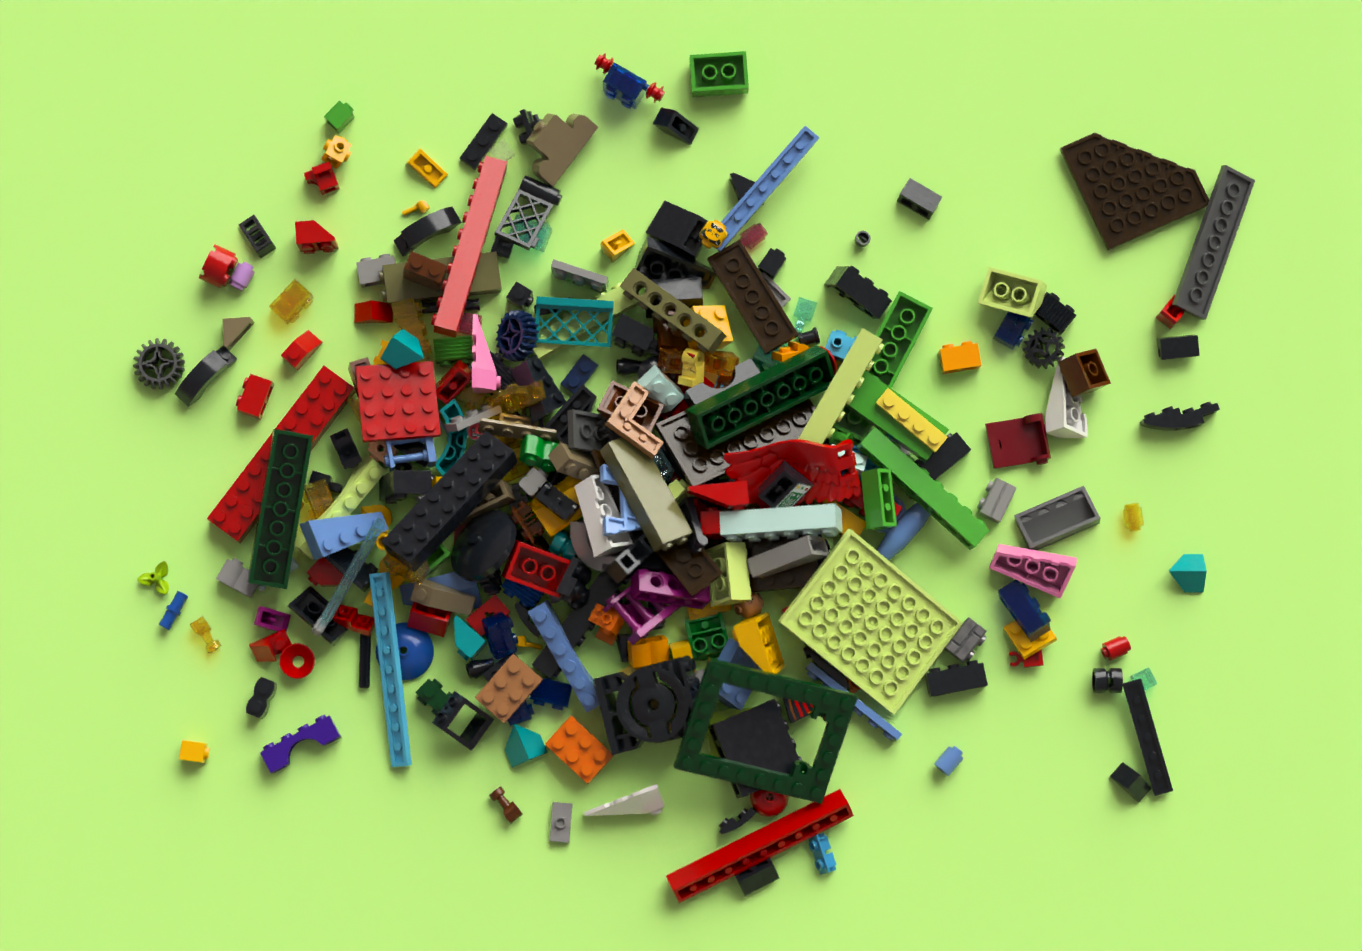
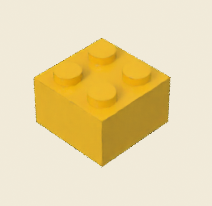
[683,305,733,350]

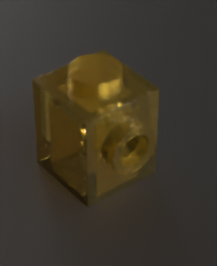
[459,382,490,410]

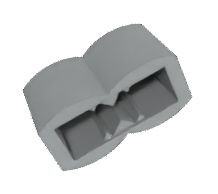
[216,558,258,598]

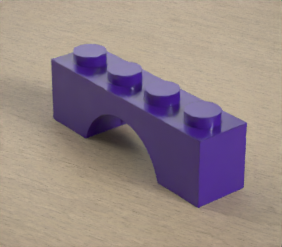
[260,714,342,774]

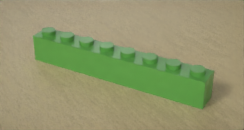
[856,427,989,550]

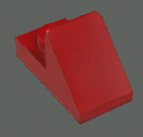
[249,629,292,662]

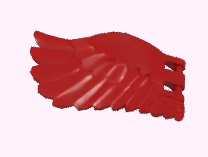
[723,439,861,509]

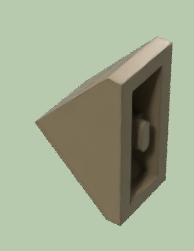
[222,317,255,351]

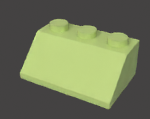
[978,267,1047,318]
[705,542,752,607]

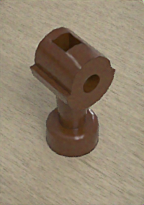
[489,786,523,824]

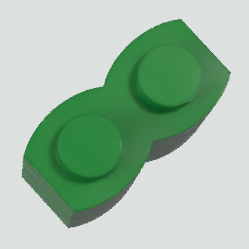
[519,434,558,472]

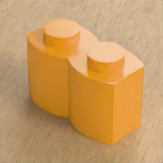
[627,635,670,669]

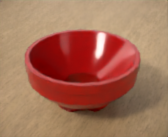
[279,643,315,679]

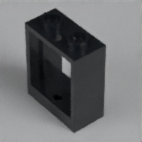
[432,691,494,751]

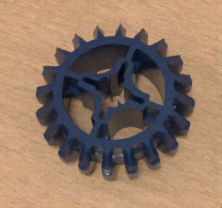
[495,310,539,362]

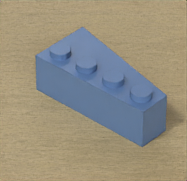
[299,512,389,560]

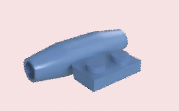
[864,494,930,561]

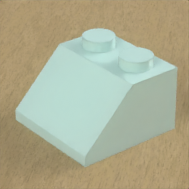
[637,365,684,414]

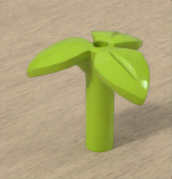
[137,561,169,595]

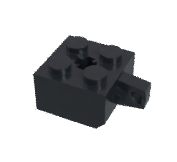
[612,314,665,358]

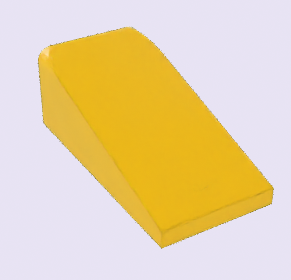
[406,149,448,188]

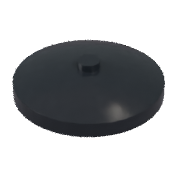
[451,510,516,581]

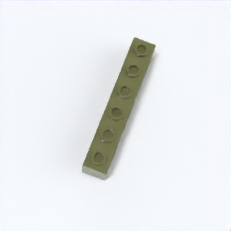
[620,268,726,354]

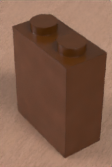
[403,251,447,292]

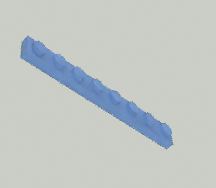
[716,126,820,252]

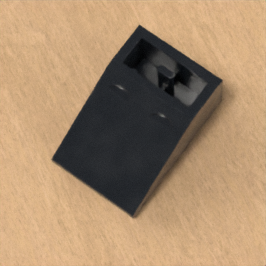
[645,200,708,260]

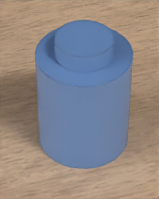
[934,746,964,776]

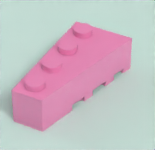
[989,544,1077,599]

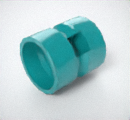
[548,530,577,560]

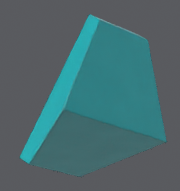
[380,329,424,370]
[1169,554,1207,593]
[505,724,548,768]

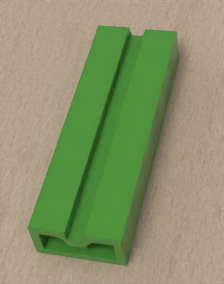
[845,371,949,463]

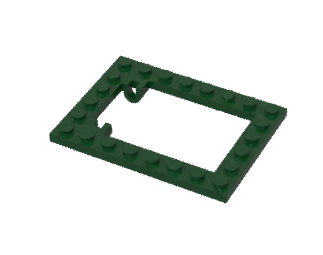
[673,658,858,804]

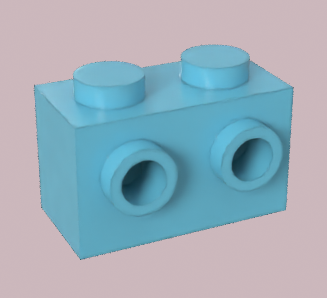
[825,330,857,362]

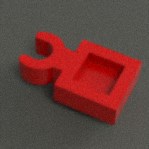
[1009,650,1044,668]

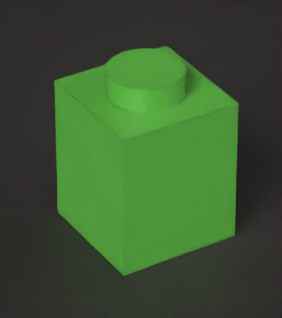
[324,100,355,133]

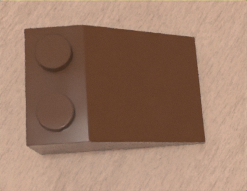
[597,380,665,433]

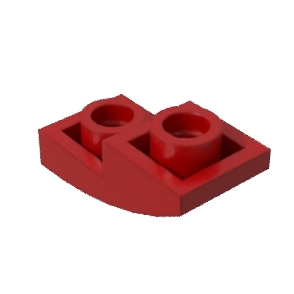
[332,604,375,636]

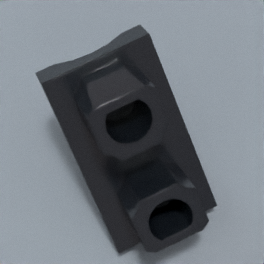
[513,109,542,145]

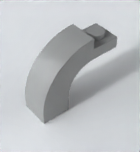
[570,520,620,571]

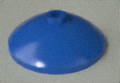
[376,622,434,680]

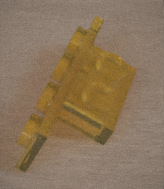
[486,380,546,420]

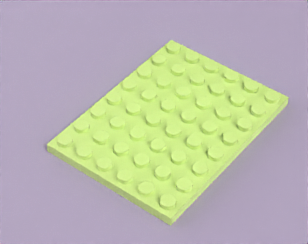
[778,529,963,715]

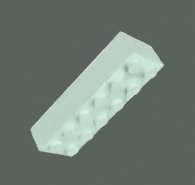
[719,504,843,542]

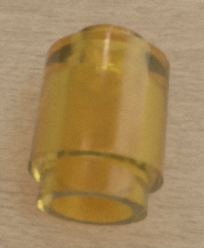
[1122,503,1144,532]

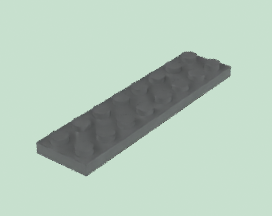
[1172,165,1255,320]

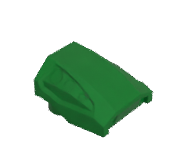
[684,612,728,661]

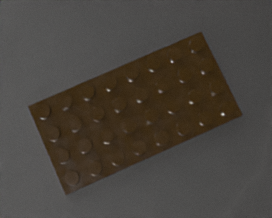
[655,398,816,486]

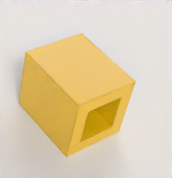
[179,740,210,763]

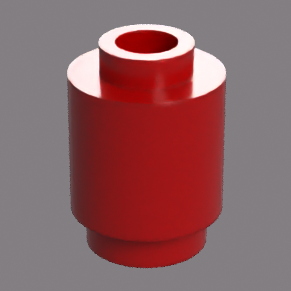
[1101,636,1131,661]

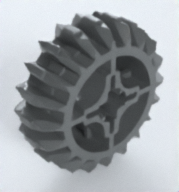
[133,338,185,390]

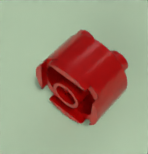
[199,244,238,288]

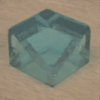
[1130,667,1157,690]

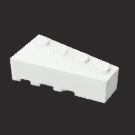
[575,474,633,557]

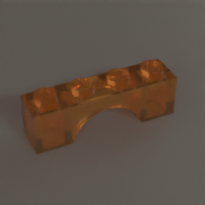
[657,348,739,376]

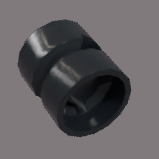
[1092,668,1123,693]

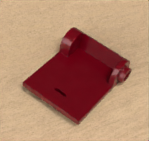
[985,413,1051,469]

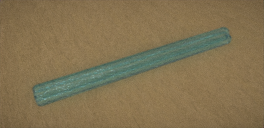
[321,518,386,622]

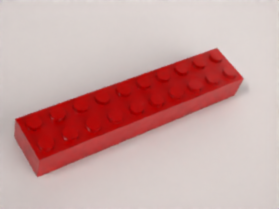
[207,365,356,544]

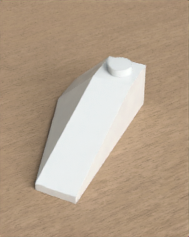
[584,784,665,816]

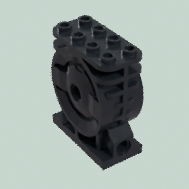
[593,655,710,755]

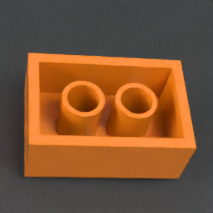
[545,716,614,784]

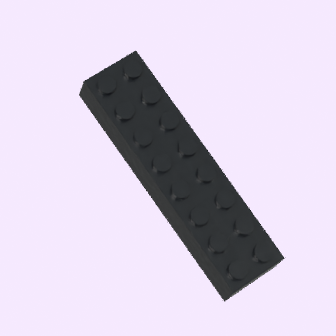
[381,431,518,573]

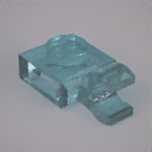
[793,297,817,332]

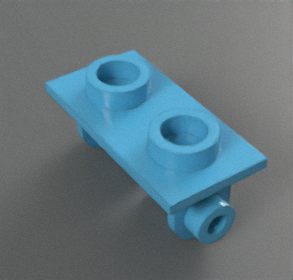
[808,832,837,875]

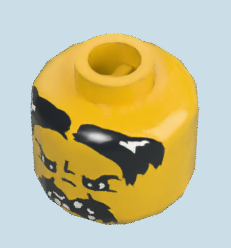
[699,220,728,249]

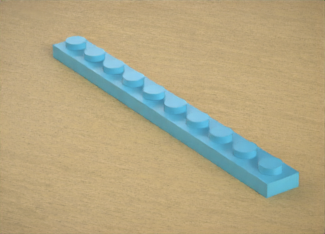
[369,572,412,767]

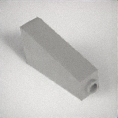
[747,536,829,578]

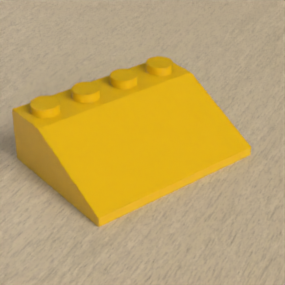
[732,612,786,674]

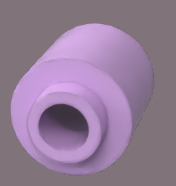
[229,262,255,291]

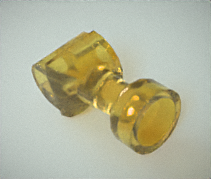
[190,616,222,654]

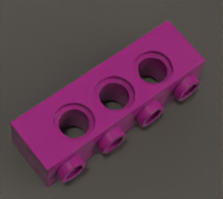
[630,569,710,610]

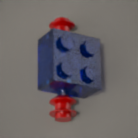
[594,53,665,110]

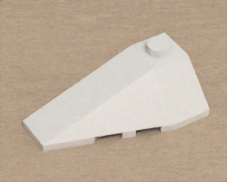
[1045,356,1088,438]

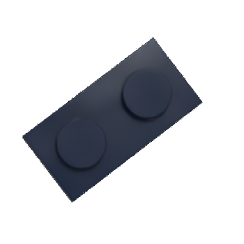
[560,354,599,394]

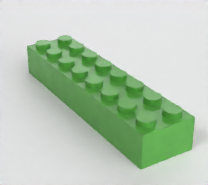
[833,291,933,444]

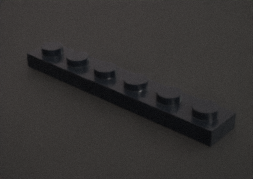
[1123,678,1173,796]

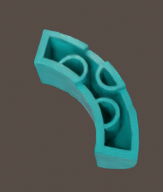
[435,399,467,476]

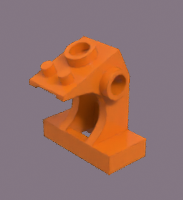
[588,603,625,646]

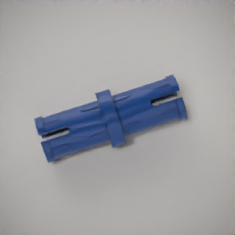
[158,591,188,630]

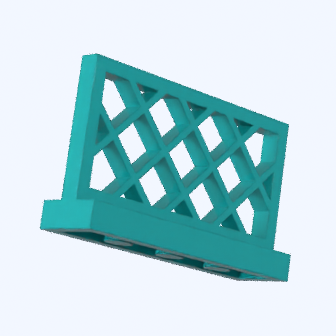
[535,296,614,347]

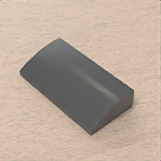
[1014,486,1101,550]

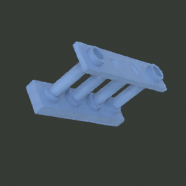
[384,437,437,472]

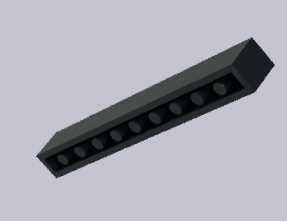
[532,530,642,679]

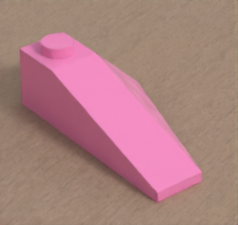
[472,314,501,393]

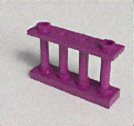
[603,586,682,645]

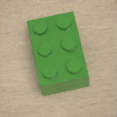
[689,51,749,97]

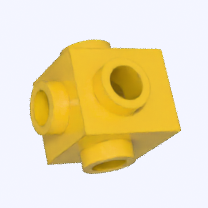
[321,135,352,169]

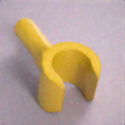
[402,200,430,216]
[515,636,542,650]

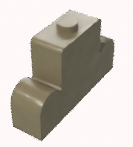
[526,113,598,187]

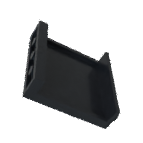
[708,699,803,799]

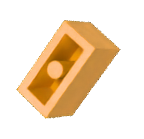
[938,341,981,374]

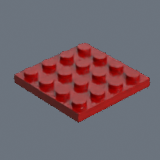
[355,361,441,443]

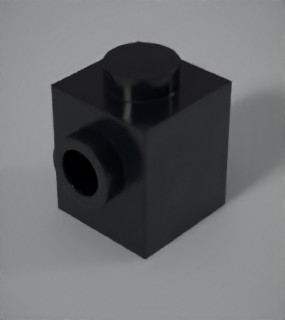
[506,281,534,311]

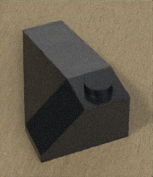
[635,236,716,289]

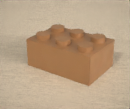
[475,654,543,724]

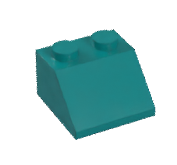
[454,615,488,661]

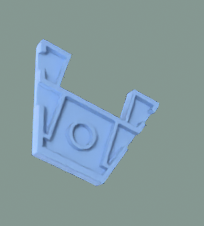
[600,464,642,536]

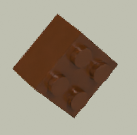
[1058,349,1111,397]

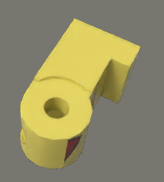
[678,348,705,388]

